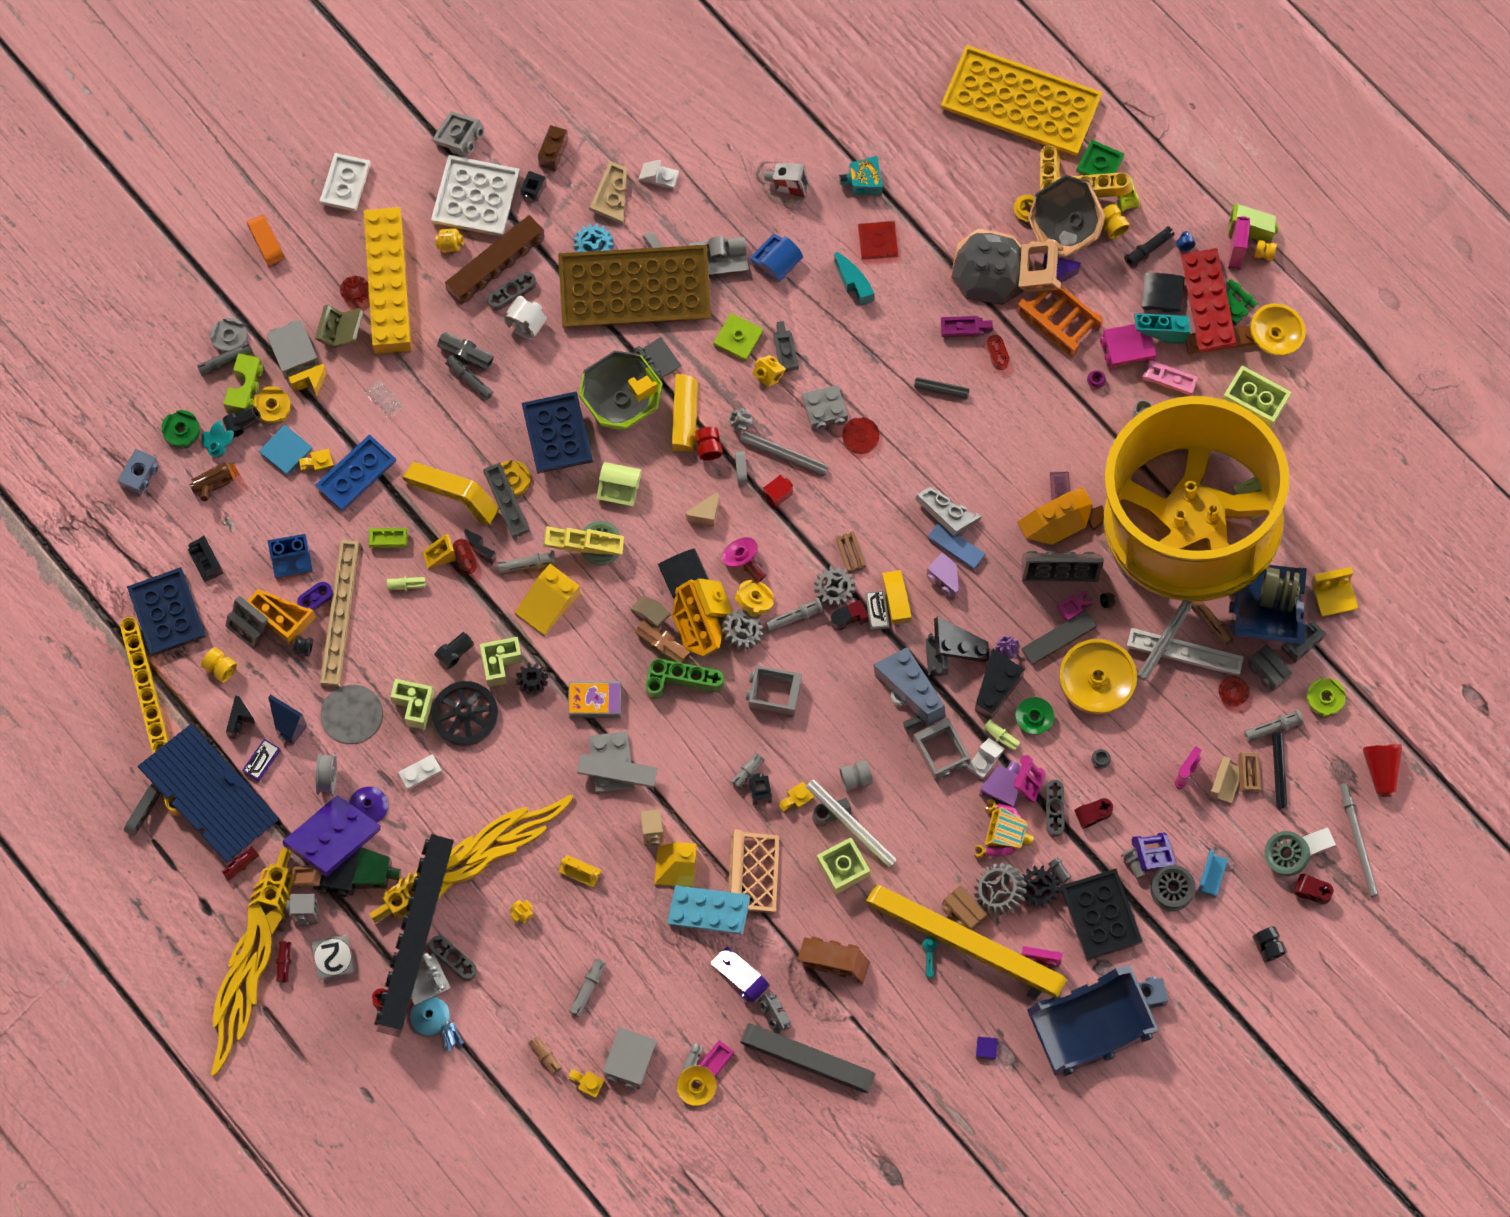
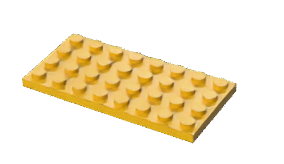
[940,45,1103,156]

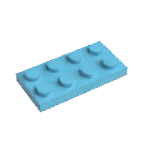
[667,885,751,935]

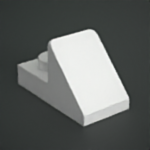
[639,160,679,190]
[967,738,1005,780]

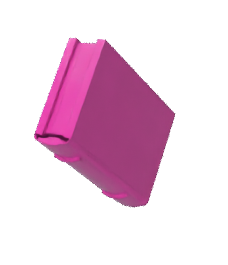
[1228,216,1250,270]

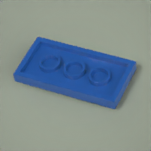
[315,434,396,512]

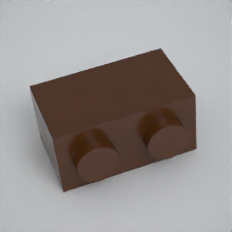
[538,125,568,171]

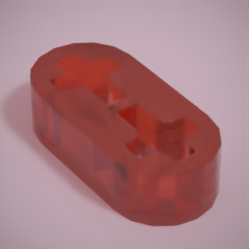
[986,335,1010,370]
[453,539,477,575]

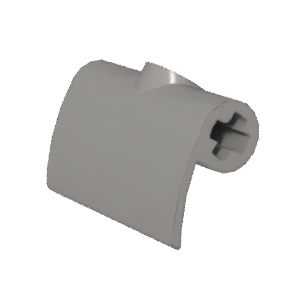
[689,236,749,275]

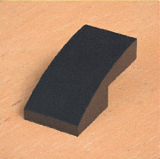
[464,529,496,564]

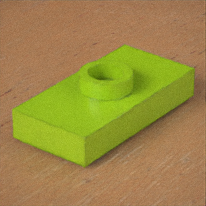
[369,528,408,548]

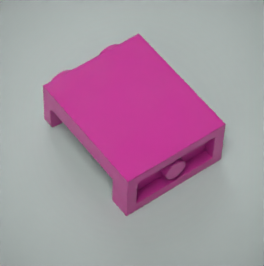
[1100,324,1156,370]

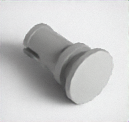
[1121,848,1147,879]

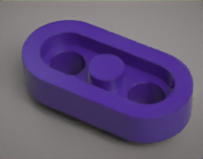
[297,582,333,610]

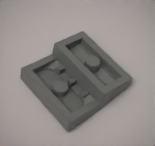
[225,596,268,649]

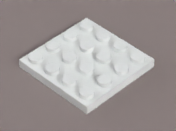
[431,155,520,237]

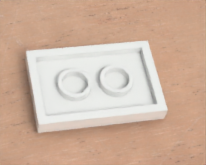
[320,153,371,212]

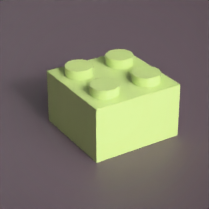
[816,838,870,895]

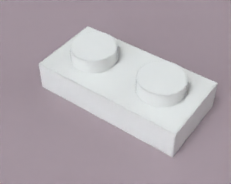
[398,754,442,790]

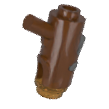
[189,462,240,501]

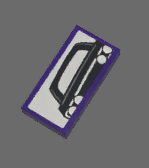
[242,739,281,782]

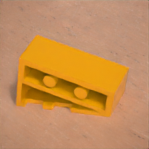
[247,589,316,645]

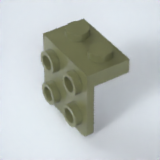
[315,304,363,348]

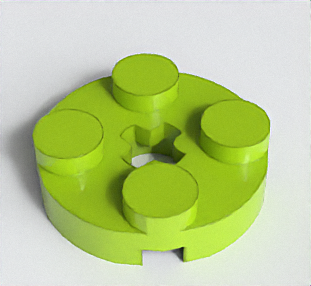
[1306,678,1346,718]

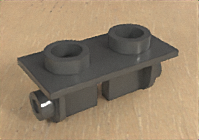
[758,992,791,1034]

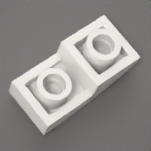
[1293,827,1336,861]

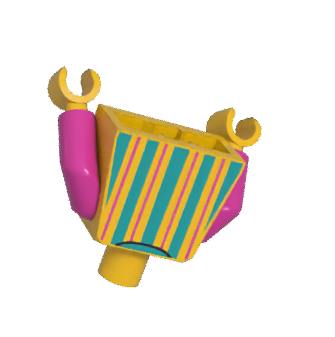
[974,799,1033,858]

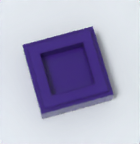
[976,1036,998,1059]

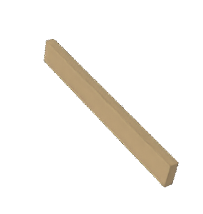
[320,540,360,688]

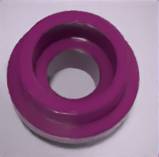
[1087,370,1106,389]

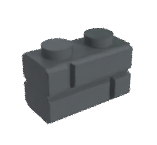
[1248,644,1292,691]

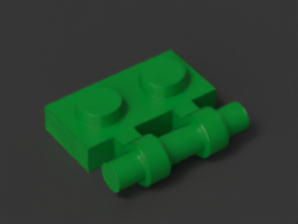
[1226,279,1258,326]

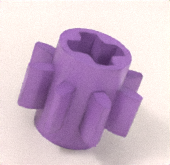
[995,636,1020,659]

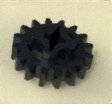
[1022,865,1061,909]

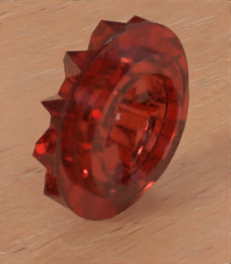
[340,276,369,304]
[1218,676,1249,707]

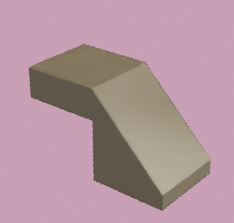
[631,596,671,629]

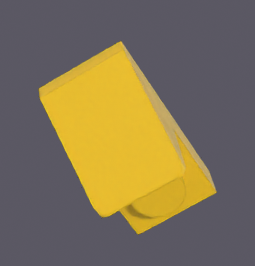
[289,363,327,396]

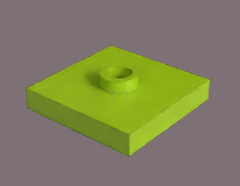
[713,313,764,361]

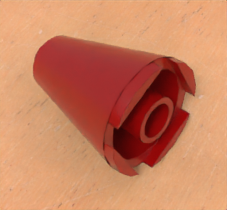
[1363,744,1402,797]

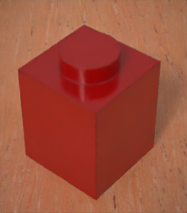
[763,474,793,508]

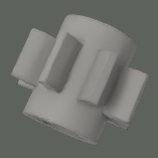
[729,408,752,432]

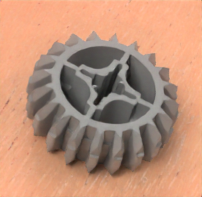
[974,863,1027,916]

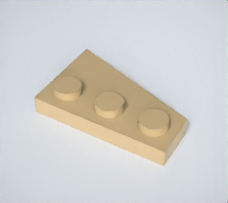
[589,161,627,224]

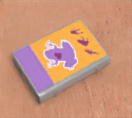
[568,680,621,718]

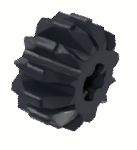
[516,663,548,696]

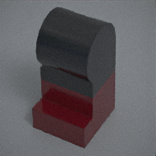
[830,600,868,630]

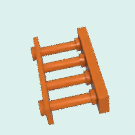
[1017,285,1104,358]

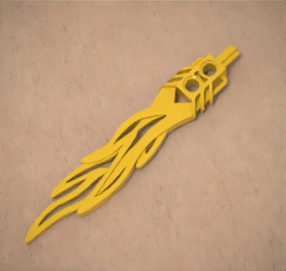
[369,794,573,923]
[211,848,294,1076]

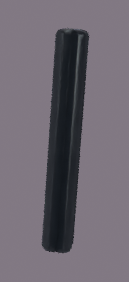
[1272,733,1287,808]

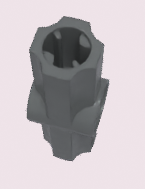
[437,332,494,371]

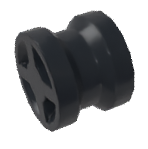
[293,635,314,657]

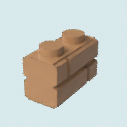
[942,885,987,931]

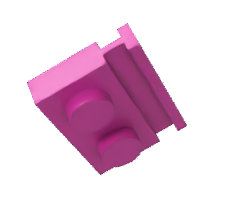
[1021,946,1063,967]

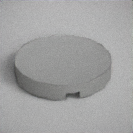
[210,318,248,354]

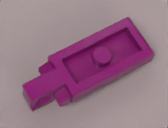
[941,316,993,337]

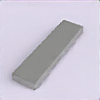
[577,753,658,788]

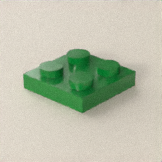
[1076,139,1125,186]

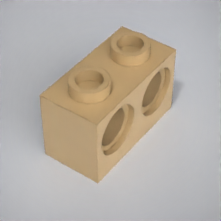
[641,809,664,846]

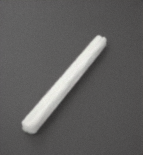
[806,780,896,867]

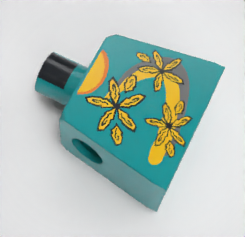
[839,156,883,195]

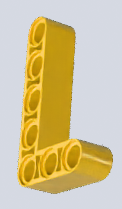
[1040,145,1133,198]
[402,462,499,525]

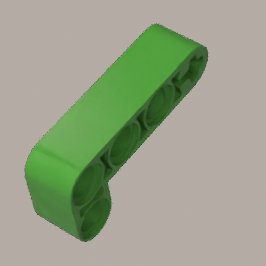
[646,659,724,699]

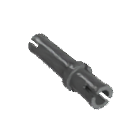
[197,342,253,376]
[445,355,494,401]

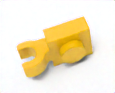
[299,448,334,473]
[779,782,814,812]
[568,1069,605,1099]

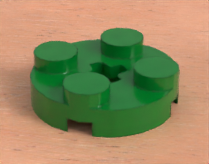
[161,410,200,448]

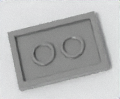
[589,731,635,794]

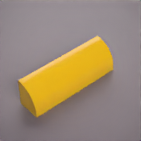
[672,374,698,452]

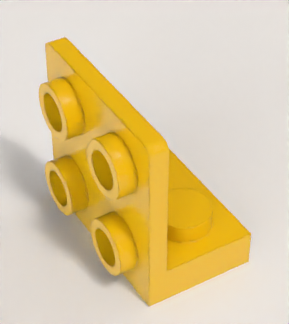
[1311,567,1358,617]

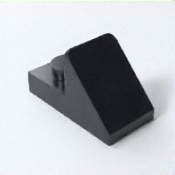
[226,695,255,739]

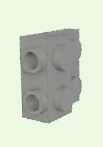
[432,111,485,157]
[802,385,848,430]

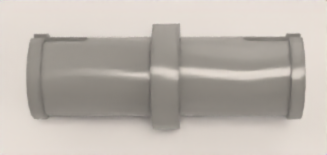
[730,752,765,789]

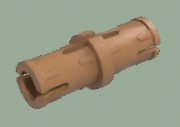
[528,1036,562,1075]

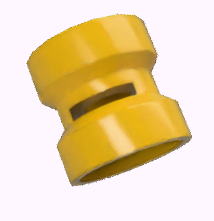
[1254,240,1277,262]

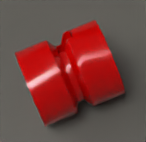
[695,427,723,461]

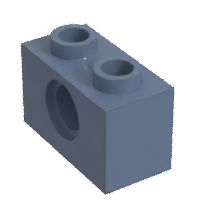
[117,448,159,496]
[1139,976,1168,1009]

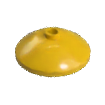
[1250,303,1306,356]

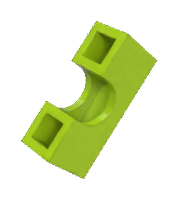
[223,353,264,413]

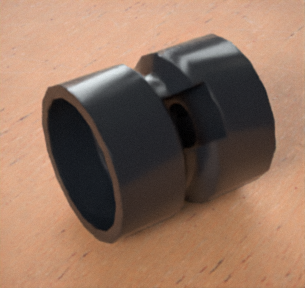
[1252,926,1287,962]

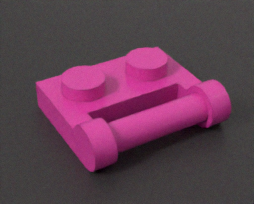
[1175,746,1202,789]
[1013,755,1046,803]

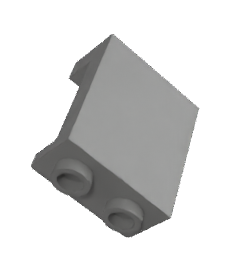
[266,320,319,379]
[603,1027,657,1090]

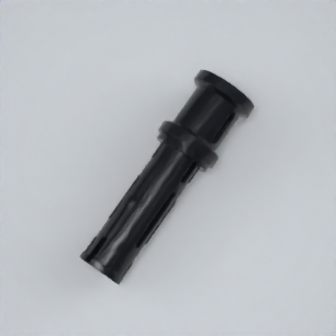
[1124,226,1175,269]

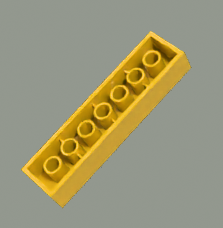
[363,207,412,354]

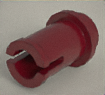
[743,560,766,583]

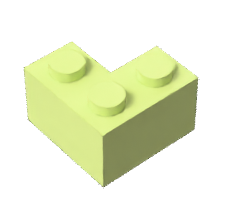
[480,637,522,687]
[390,679,435,730]

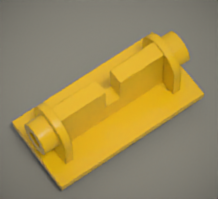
[558,854,602,888]

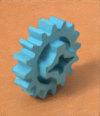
[574,223,614,252]

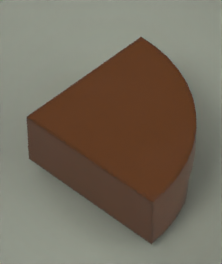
[1088,505,1104,530]

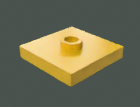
[694,579,732,617]

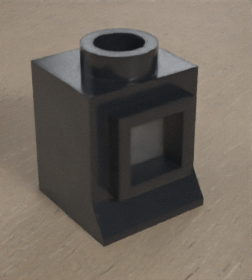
[749,773,772,805]

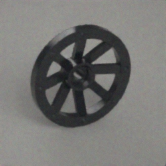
[432,681,498,746]

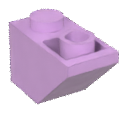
[926,553,958,599]

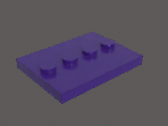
[283,795,381,877]

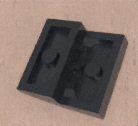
[1141,273,1185,312]
[658,548,709,598]

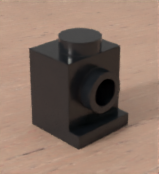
[520,171,547,202]

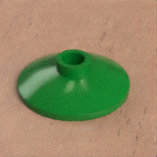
[1015,697,1054,735]

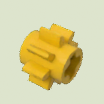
[509,900,534,924]

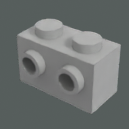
[287,894,319,926]

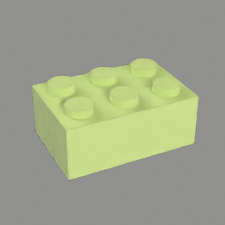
[1222,366,1291,429]

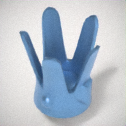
[440,1020,464,1052]

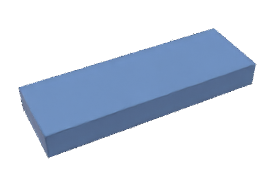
[928,522,985,570]

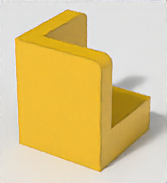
[628,376,658,403]

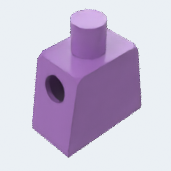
[979,761,1021,807]

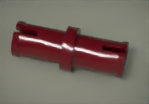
[221,846,260,881]
[276,941,292,983]

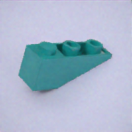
[1134,313,1191,344]

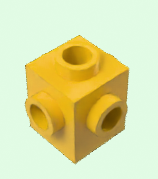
[752,355,786,387]

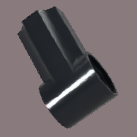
[222,405,261,438]
[434,631,474,669]

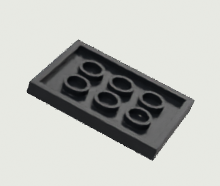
[1060,869,1143,961]

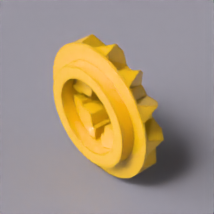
[1013,194,1035,222]

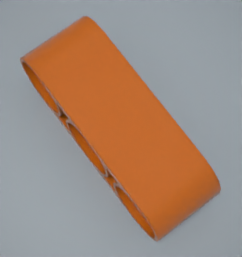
[246,214,285,267]

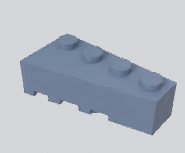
[873,647,946,725]

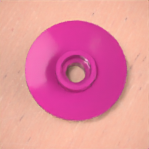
[722,537,758,568]

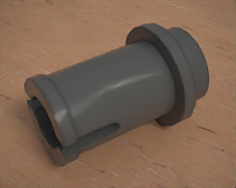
[1048,857,1072,883]

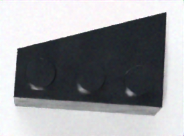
[975,649,1025,720]

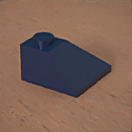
[268,694,307,744]

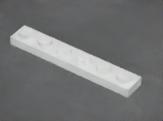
[1126,628,1244,677]

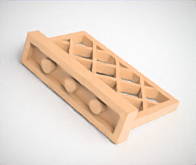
[728,830,779,913]

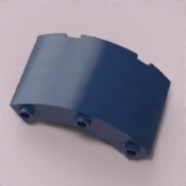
[1229,565,1307,644]
[1027,965,1159,1076]

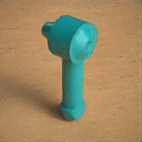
[922,937,937,979]

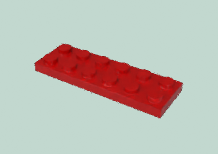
[1181,248,1237,353]

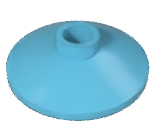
[410,997,450,1036]

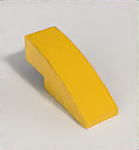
[882,570,911,625]

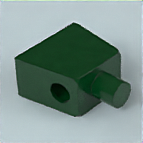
[353,847,401,889]

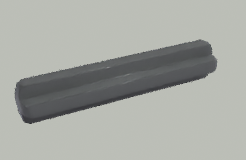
[914,377,970,399]

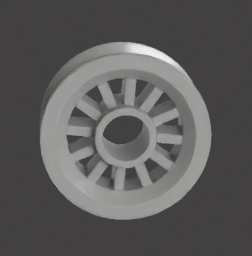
[316,752,337,796]

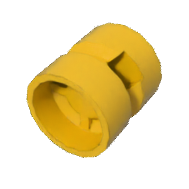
[1102,204,1130,239]
[201,647,238,683]

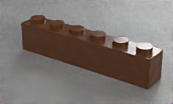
[445,215,545,305]

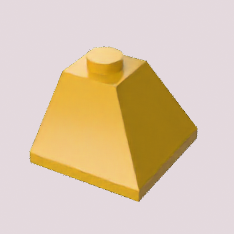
[654,842,697,888]

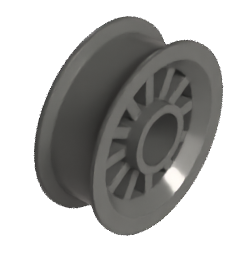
[1150,865,1195,911]

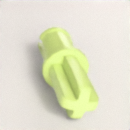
[387,576,426,591]
[983,719,1020,751]

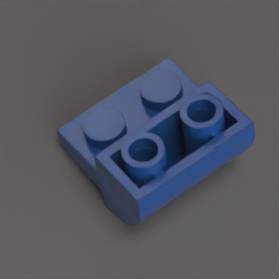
[750,233,804,282]
[267,534,313,578]

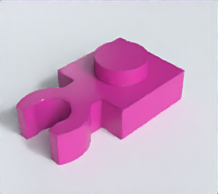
[1057,591,1093,622]

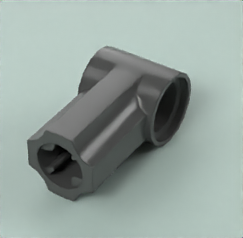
[812,798,852,826]

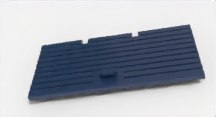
[137,724,279,863]

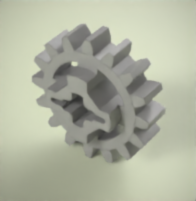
[814,566,855,607]
[721,609,763,650]

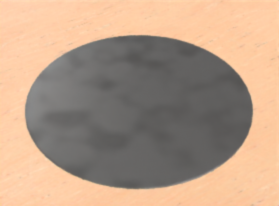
[321,685,383,744]

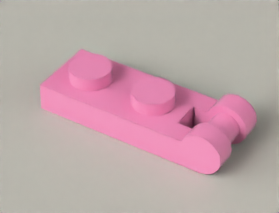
[1142,361,1198,396]

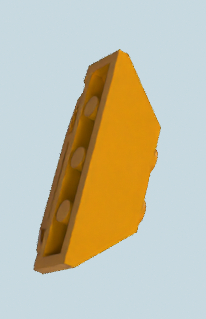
[1017,487,1093,545]
[672,579,723,657]

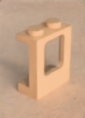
[1019,239,1064,293]

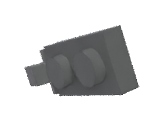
[773,321,799,372]

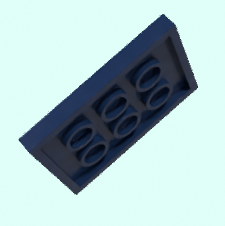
[521,391,593,474]
[127,567,206,657]

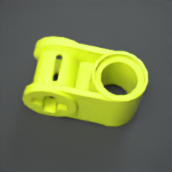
[1116,177,1139,212]

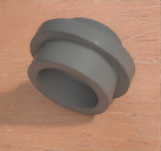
[1091,749,1111,769]

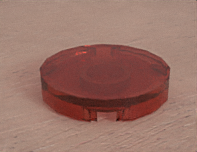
[842,417,880,454]

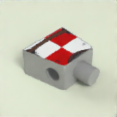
[764,163,809,197]

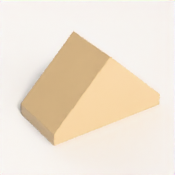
[686,492,719,526]

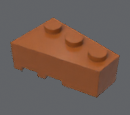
[797,936,870,984]

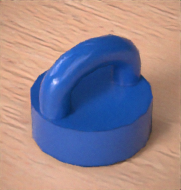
[1176,231,1196,251]

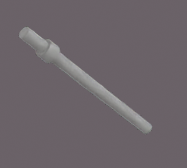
[1339,783,1378,897]

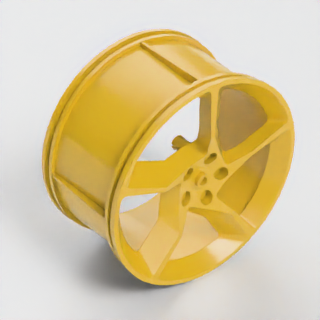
[1104,396,1289,601]

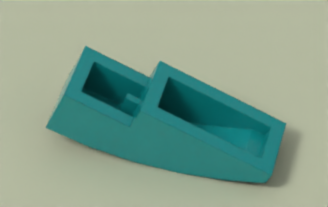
[834,252,875,306]

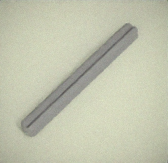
[740,431,828,475]
[1138,600,1192,681]

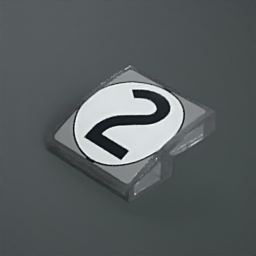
[310,933,356,981]

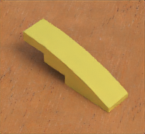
[543,526,624,555]

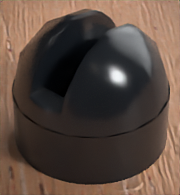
[1100,592,1116,608]

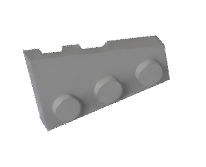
[915,487,982,536]

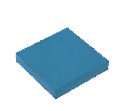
[259,424,313,476]

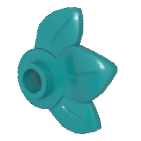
[202,421,234,458]

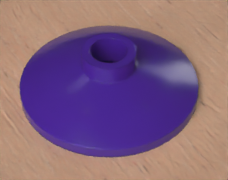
[349,786,388,823]

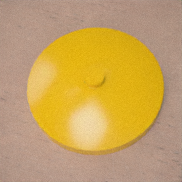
[1059,639,1137,715]

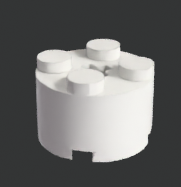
[503,296,547,339]

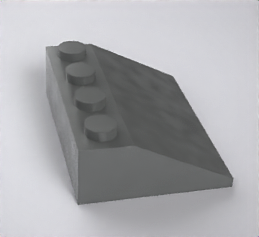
[1022,551,1104,582]

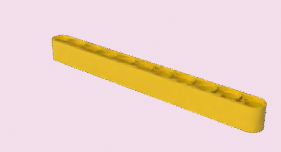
[120,617,181,816]
[866,884,1067,998]

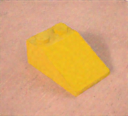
[515,564,581,636]

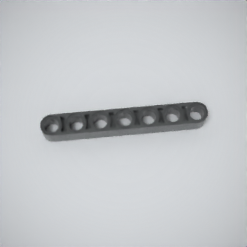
[740,1023,876,1093]

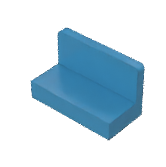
[1197,850,1228,897]

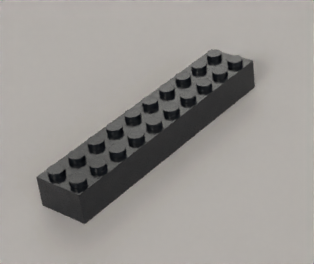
[374,834,454,1038]

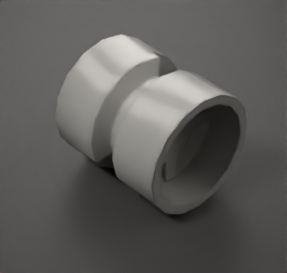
[839,760,873,792]

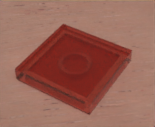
[858,221,898,260]

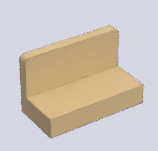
[1209,756,1240,804]

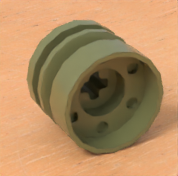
[1259,567,1300,613]

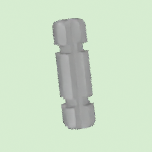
[680,1044,703,1074]

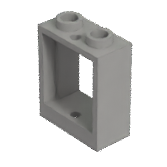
[746,665,802,716]
[913,718,970,780]

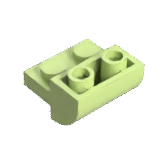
[596,462,642,506]

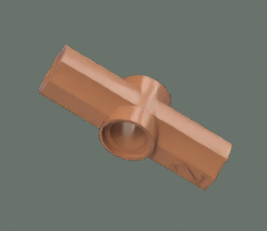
[635,619,691,664]

